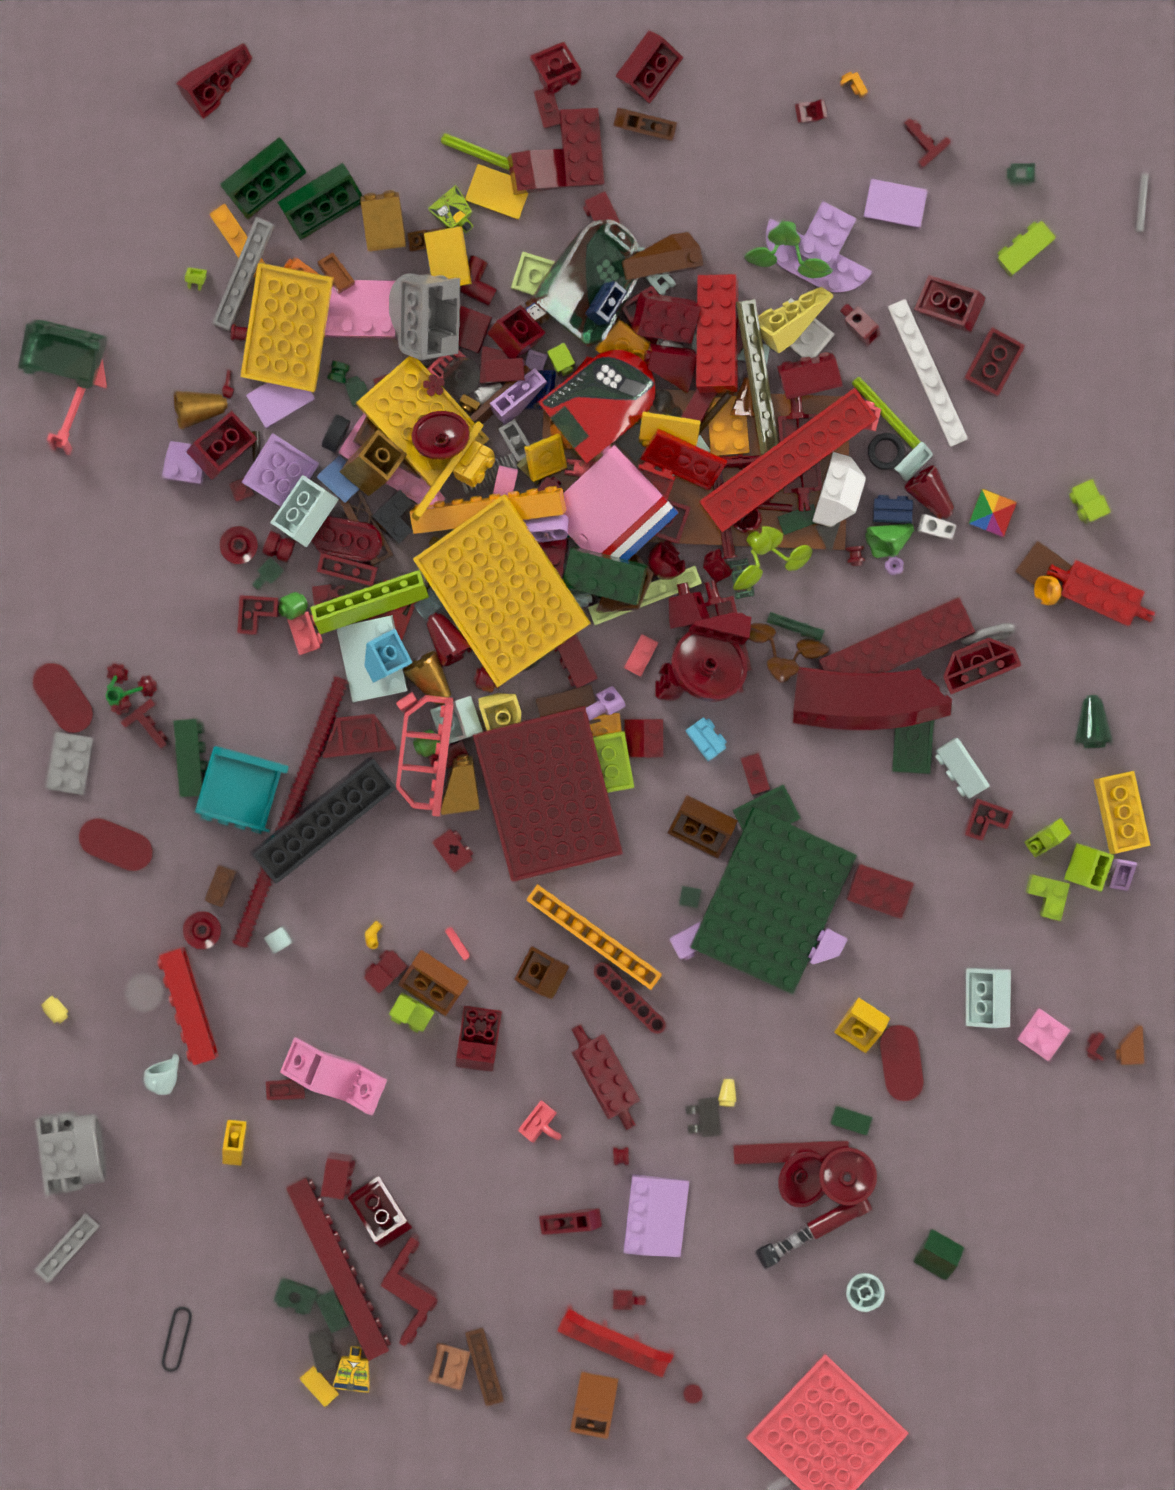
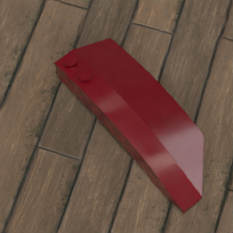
[792,667,952,730]

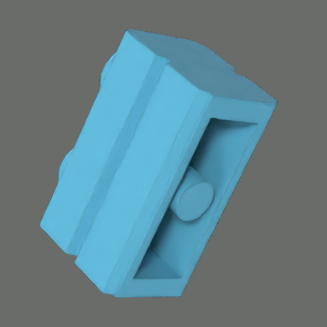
[685,717,727,761]

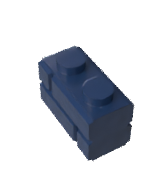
[585,281,628,325]
[872,495,913,524]

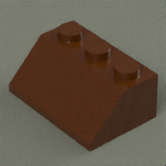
[667,795,738,859]

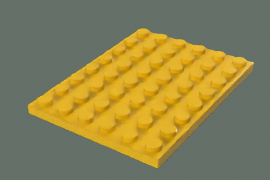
[413,494,591,687]

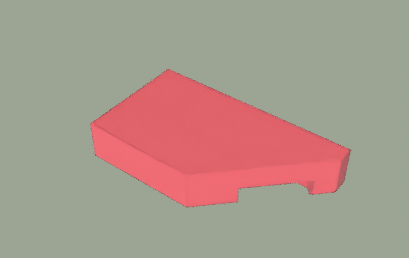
[445,927,470,961]

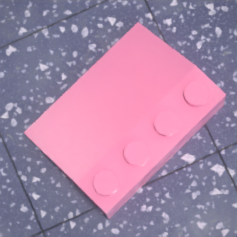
[324,280,396,339]

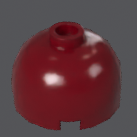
[648,541,686,580]
[654,662,686,701]

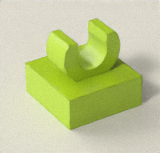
[185,267,207,290]

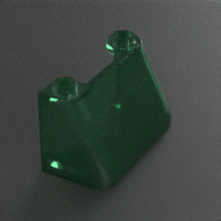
[18,319,108,389]

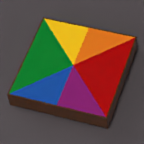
[968,488,1017,538]

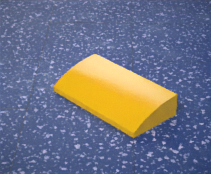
[1094,771,1150,854]

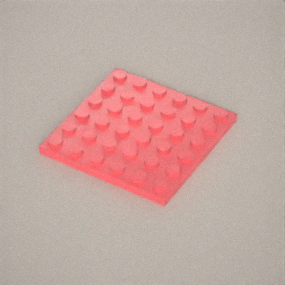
[746,1354,909,1490]

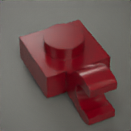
[613,1289,646,1310]

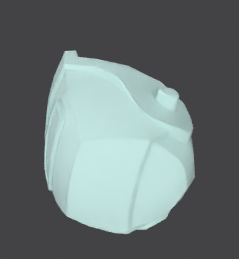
[144,1054,179,1095]

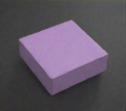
[525,350,548,374]

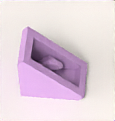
[1109,858,1137,891]

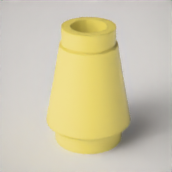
[718,1079,737,1107]

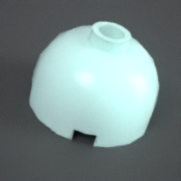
[846,1273,885,1312]

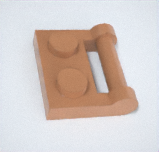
[428,1343,470,1390]

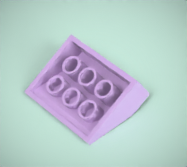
[623,1174,689,1257]

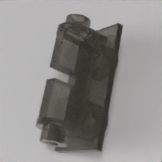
[653,388,683,418]

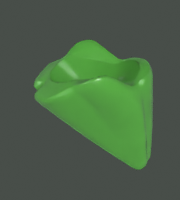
[865,524,914,558]

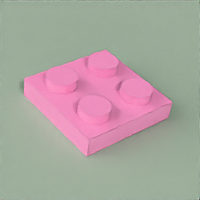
[1017,1008,1071,1061]

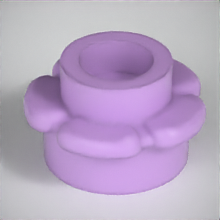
[885,556,904,575]

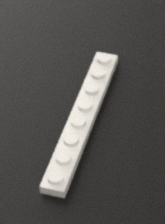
[887,299,968,447]

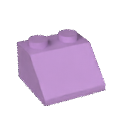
[162,441,204,485]

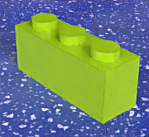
[996,220,1057,277]

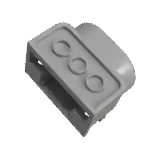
[389,273,460,360]
[35,1111,106,1197]

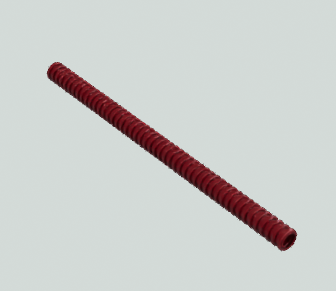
[232,676,349,948]

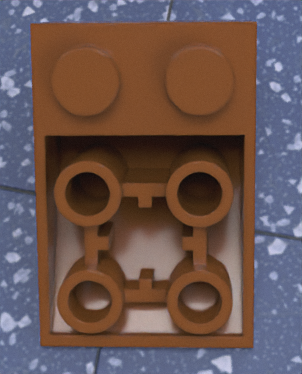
[570,1371,619,1439]

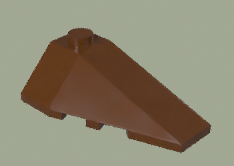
[622,232,704,280]

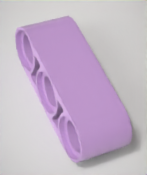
[523,515,569,542]

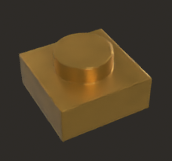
[460,394,480,413]

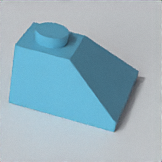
[364,629,413,683]

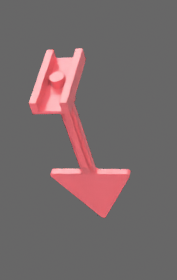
[47,344,107,456]

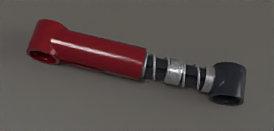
[755,1199,873,1269]

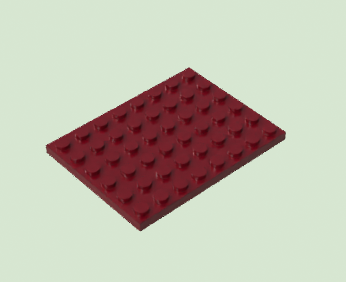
[473,706,623,882]

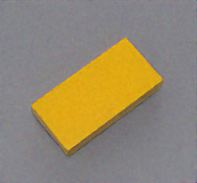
[299,1365,339,1407]

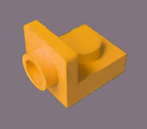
[839,72,868,98]

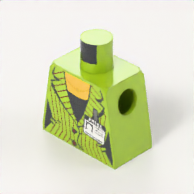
[428,185,474,234]

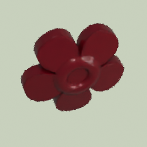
[423,374,445,396]

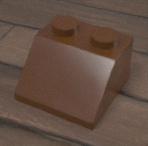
[514,946,570,1000]

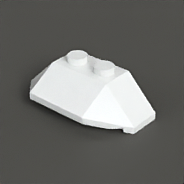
[812,452,866,527]

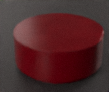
[683,1384,703,1404]

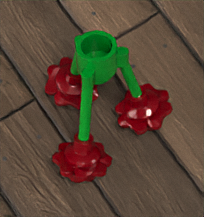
[105,663,157,715]

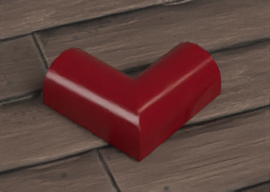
[460,255,497,306]

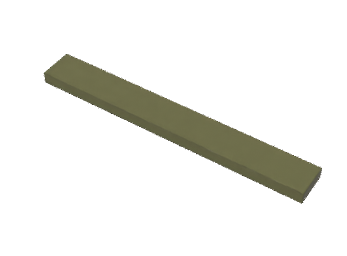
[736,299,779,455]

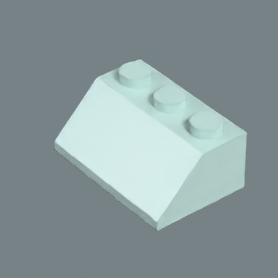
[935,738,990,799]
[966,968,1011,1028]

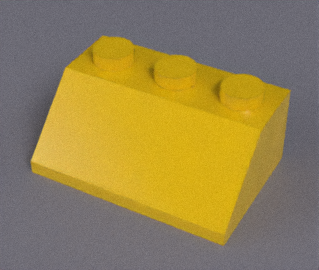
[639,412,700,447]

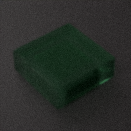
[679,886,701,908]

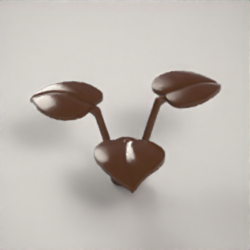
[749,623,830,684]

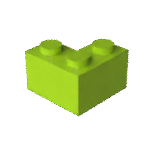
[1068,479,1111,524]
[1026,874,1070,921]
[389,992,435,1033]

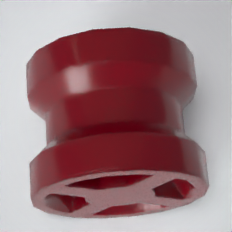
[613,1147,629,1166]

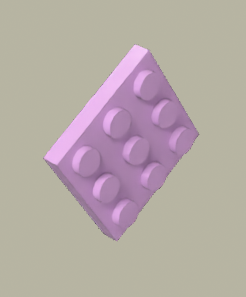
[242,433,319,507]

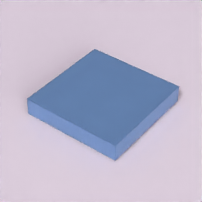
[317,455,360,503]

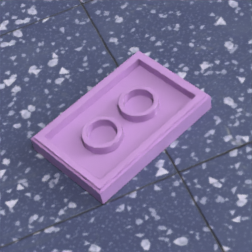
[863,179,928,228]
[246,383,315,428]

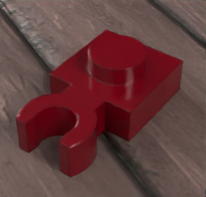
[312,584,345,606]

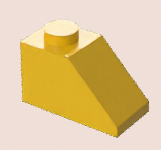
[222,1120,247,1166]

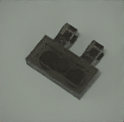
[685,1097,721,1137]

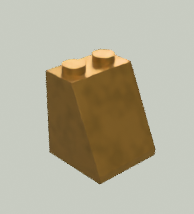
[361,190,406,252]
[340,430,407,496]
[441,754,480,815]

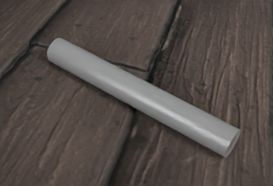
[1136,174,1149,232]

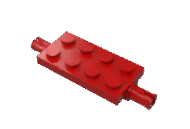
[1046,560,1155,627]

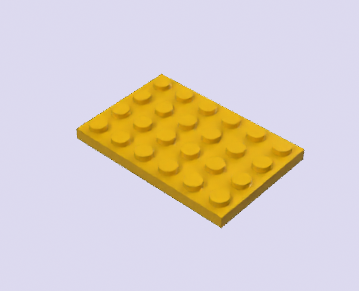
[240,263,334,392]
[355,356,489,487]

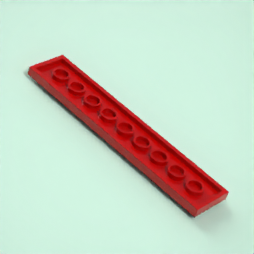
[699,388,878,533]

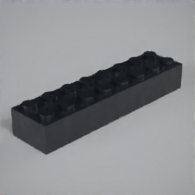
[249,757,396,884]

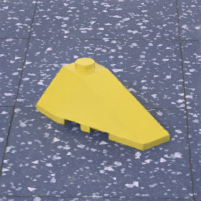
[758,287,833,353]
[478,693,521,730]

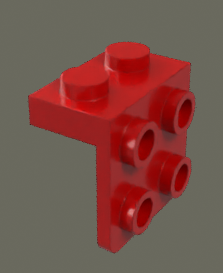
[638,462,676,499]

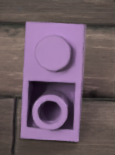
[808,928,848,964]

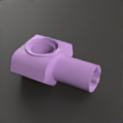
[586,686,626,721]

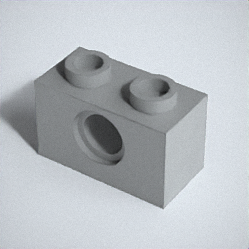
[498,419,530,463]

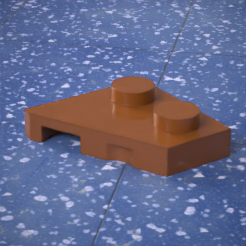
[730,377,755,416]

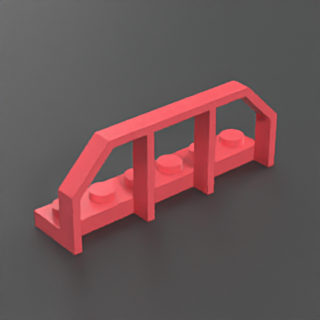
[396,695,453,817]

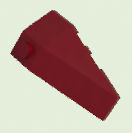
[175,43,253,119]

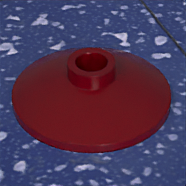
[219,526,258,564]
[183,911,221,949]

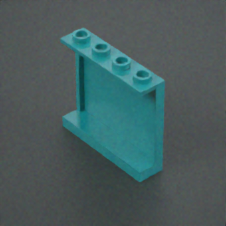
[195,745,289,834]

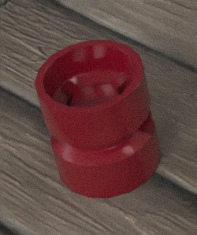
[262,531,296,563]

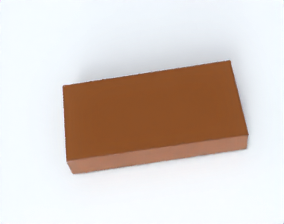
[317,253,355,294]

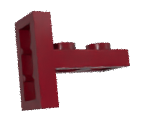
[903,118,952,170]
[120,698,168,749]

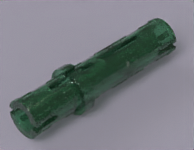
[766,611,825,642]

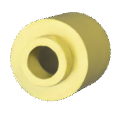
[41,996,69,1024]

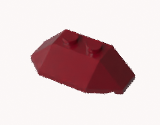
[943,638,1022,695]

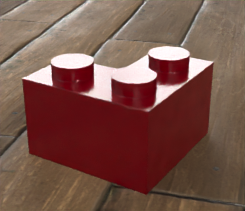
[237,595,280,635]
[963,798,1014,841]
[363,949,409,994]

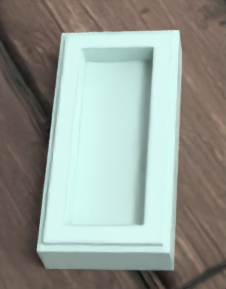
[895,441,933,482]

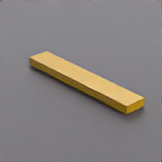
[411,421,484,521]

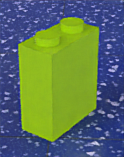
[1064,843,1114,892]

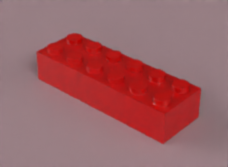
[696,274,738,393]
[157,946,219,1066]

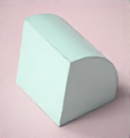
[264,926,293,954]

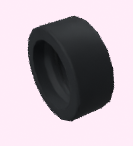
[321,414,351,453]
[868,433,905,470]

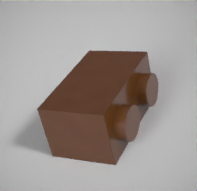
[204,864,238,908]

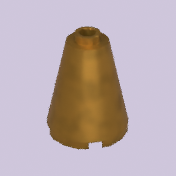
[173,391,228,429]
[404,651,451,706]

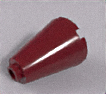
[904,465,954,519]
[426,612,473,668]

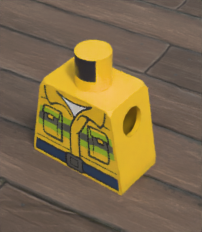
[333,1346,370,1393]

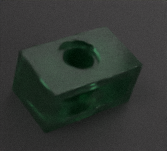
[273,1277,318,1315]
[315,1288,350,1333]

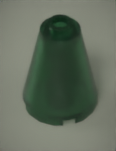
[1074,695,1113,749]

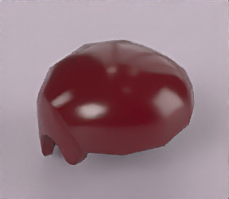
[733,508,762,534]

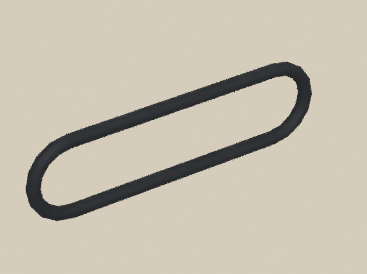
[161,1307,192,1372]

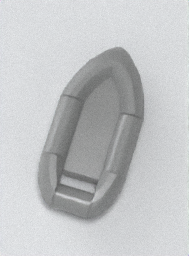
[961,623,1015,645]

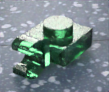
[252,557,284,590]

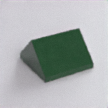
[912,1228,965,1281]

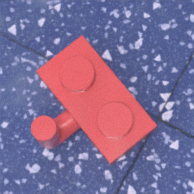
[518,1100,562,1143]

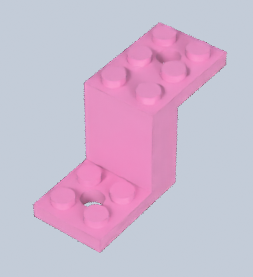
[280,1037,387,1115]

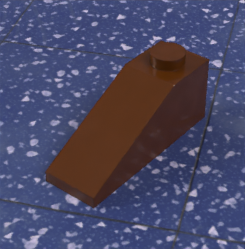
[613,107,678,141]

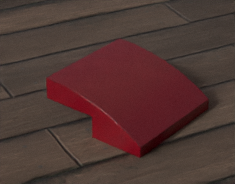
[458,305,492,354]

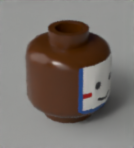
[524,298,550,324]

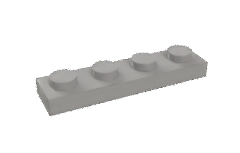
[34,1213,100,1283]

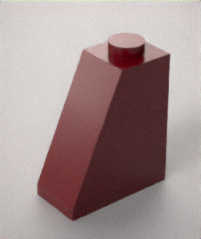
[644,343,697,392]

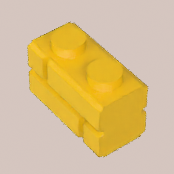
[453,440,495,488]

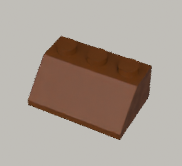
[398,950,469,1016]

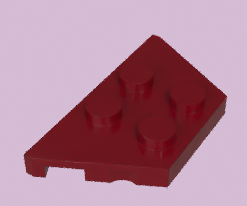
[323,714,397,758]

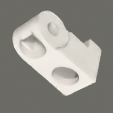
[917,514,956,540]

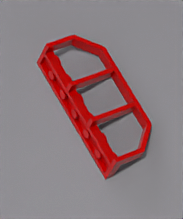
[557,1304,674,1378]

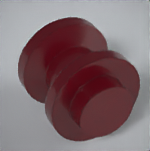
[845,546,866,567]

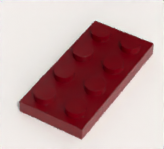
[559,108,604,187]

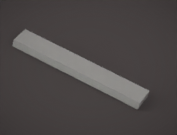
[212,217,275,331]

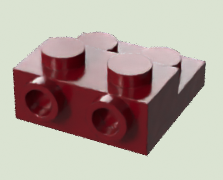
[530,42,582,93]

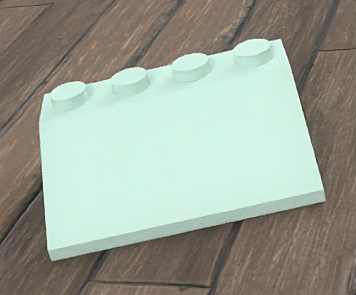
[337,615,409,702]

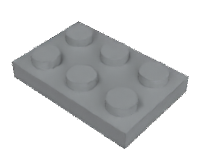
[46,732,94,795]

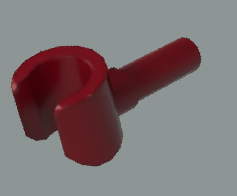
[222,370,234,398]

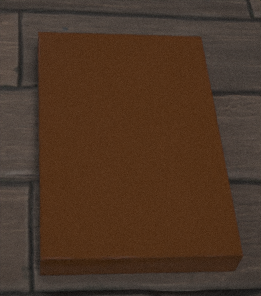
[1014,541,1072,606]
[536,685,601,724]

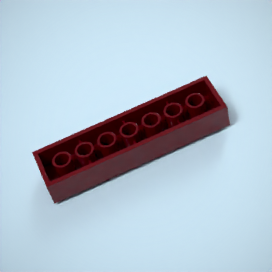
[818,597,975,673]

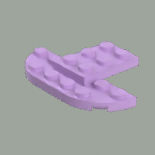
[766,201,872,293]

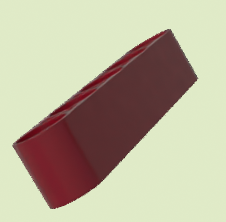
[593,962,666,1034]

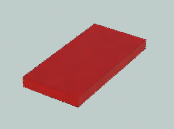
[641,429,727,491]

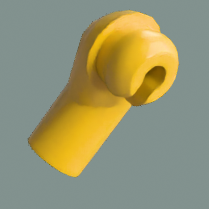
[365,920,383,949]

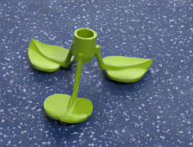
[733,526,813,590]

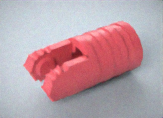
[564,458,596,477]

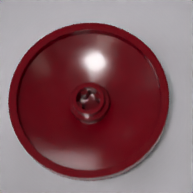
[672,632,747,702]

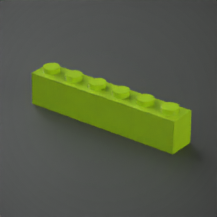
[310,570,429,634]

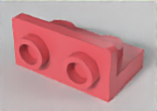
[287,611,323,655]

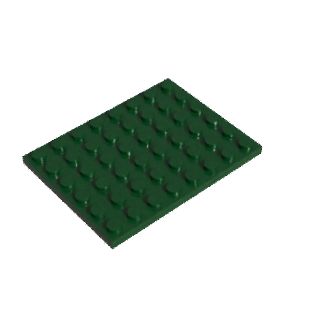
[689,807,857,994]

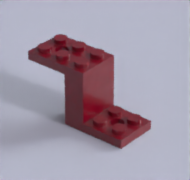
[380,1232,438,1347]

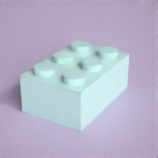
[270,475,339,547]

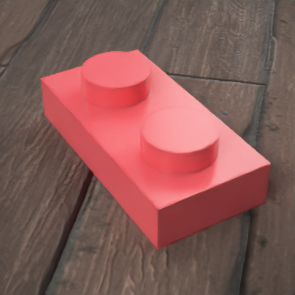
[624,634,658,677]

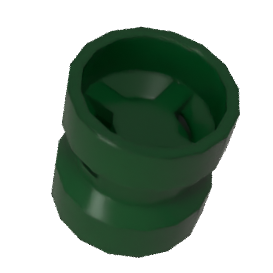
[327,360,350,384]

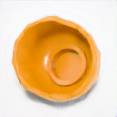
[1034,576,1061,606]

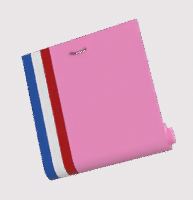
[563,445,679,560]

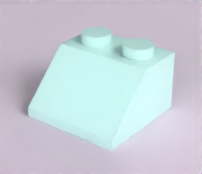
[430,696,483,744]

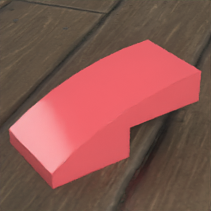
[396,692,418,712]

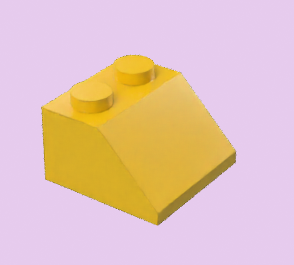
[834,997,890,1053]

